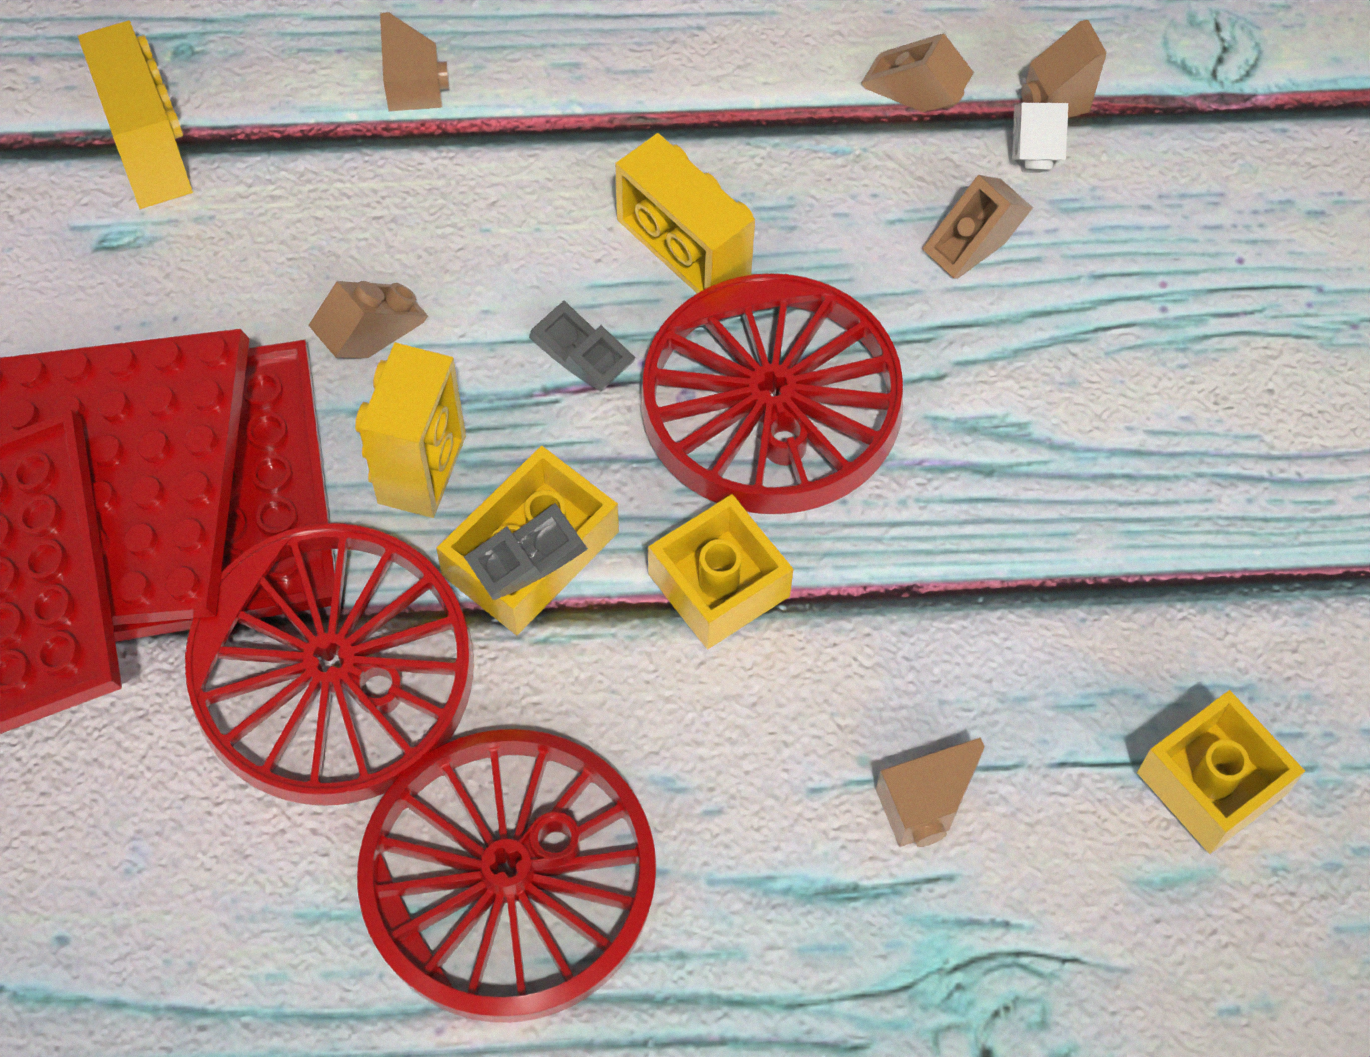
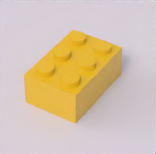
[615,133,755,293]
[355,342,466,518]
[436,445,619,636]

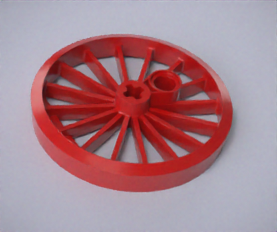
[641,273,903,514]
[185,523,474,806]
[357,729,656,1023]

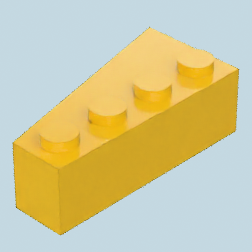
[77,20,193,209]

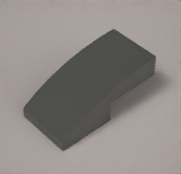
[529,300,636,392]
[464,503,588,600]

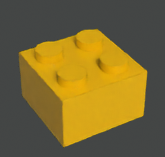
[648,494,794,650]
[1137,690,1305,854]

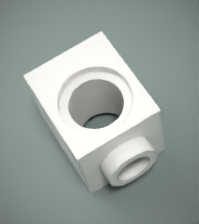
[1012,103,1068,169]

